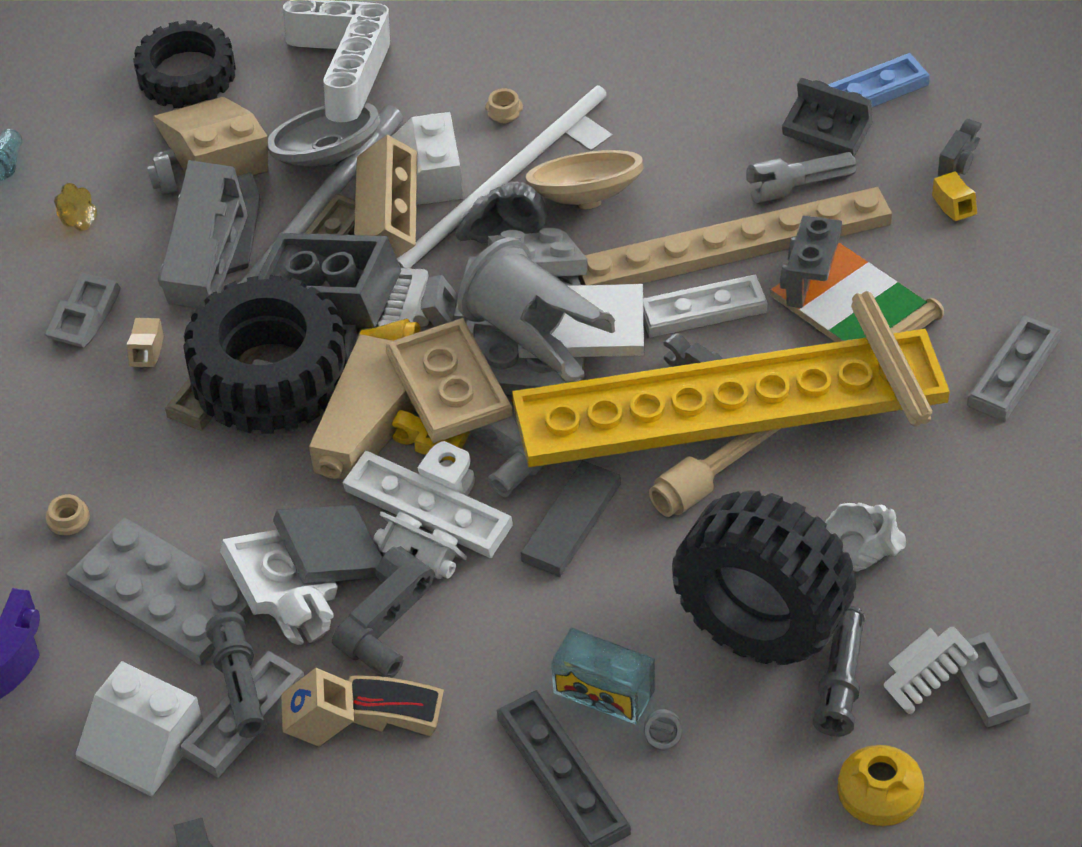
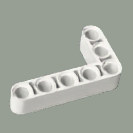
[283,0,390,122]

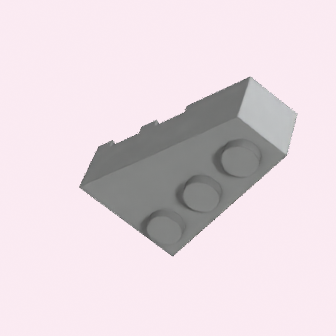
[158,160,248,308]

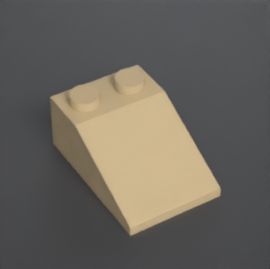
[153,97,268,176]

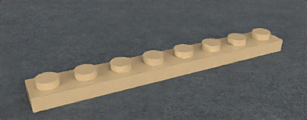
[578,187,892,285]

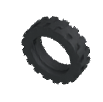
[133,20,236,108]

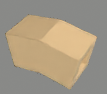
[127,318,164,367]

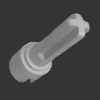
[746,152,857,203]

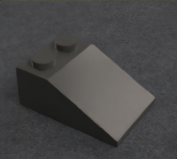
[258,233,401,328]

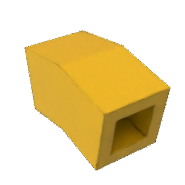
[932,171,977,221]

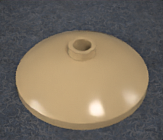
[526,150,644,209]

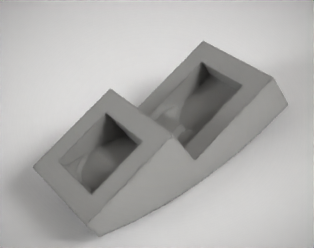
[45,272,121,348]

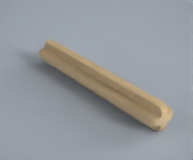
[851,291,932,427]

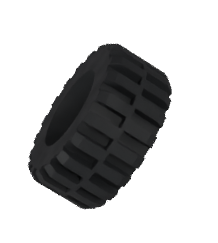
[183,275,347,434]
[672,490,856,665]

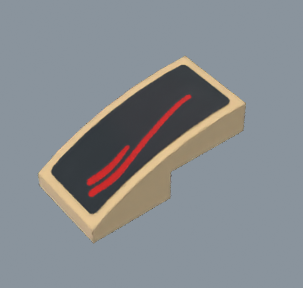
[347,676,444,737]

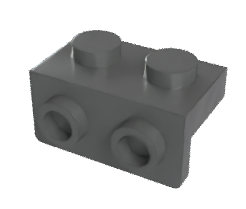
[782,78,873,157]
[780,216,842,308]

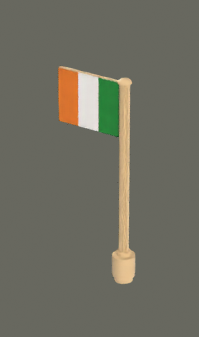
[649,243,944,517]

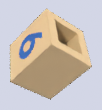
[281,668,354,747]

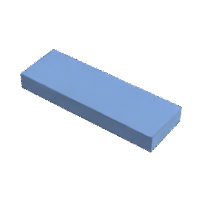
[828,53,930,107]

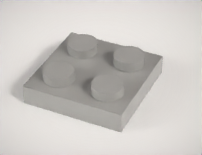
[488,228,587,277]

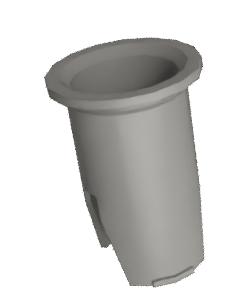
[457,237,615,382]

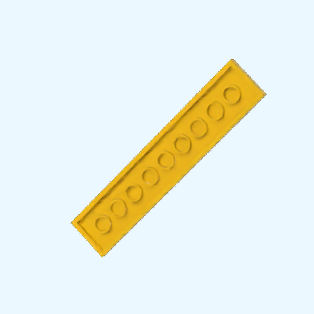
[512,328,950,468]

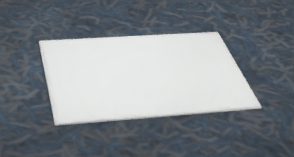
[566,116,613,150]

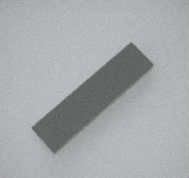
[497,690,631,847]

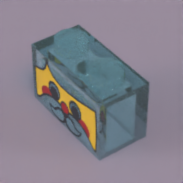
[551,627,655,725]

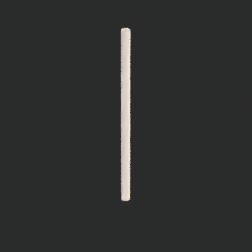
[397,85,607,268]

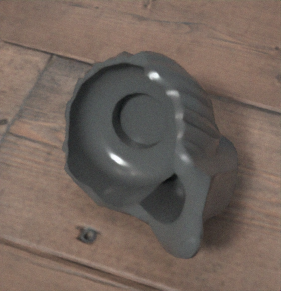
[456,182,548,243]

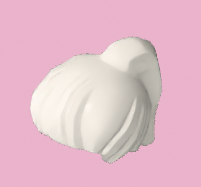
[825,503,906,572]

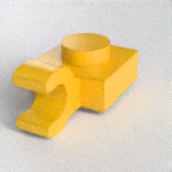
[392,410,470,463]

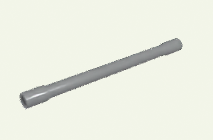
[237,105,403,284]

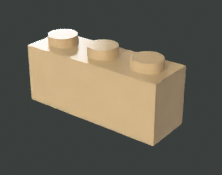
[354,135,417,258]

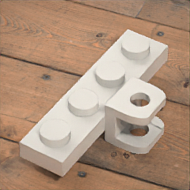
[342,441,513,558]

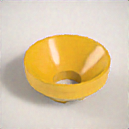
[837,745,924,826]

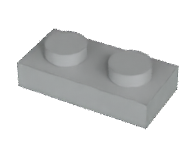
[948,632,1031,728]

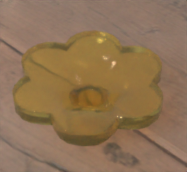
[54,183,97,231]

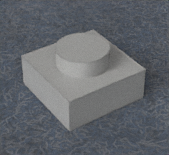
[421,275,458,327]

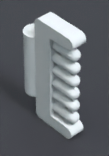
[378,268,429,327]
[884,627,978,714]

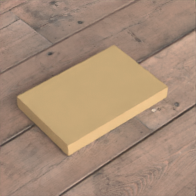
[385,318,512,443]

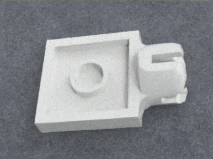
[220,530,338,645]

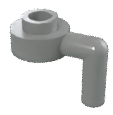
[147,149,179,195]

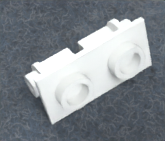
[373,511,467,579]

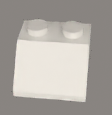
[391,112,463,205]
[75,661,203,797]

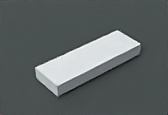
[643,274,768,338]

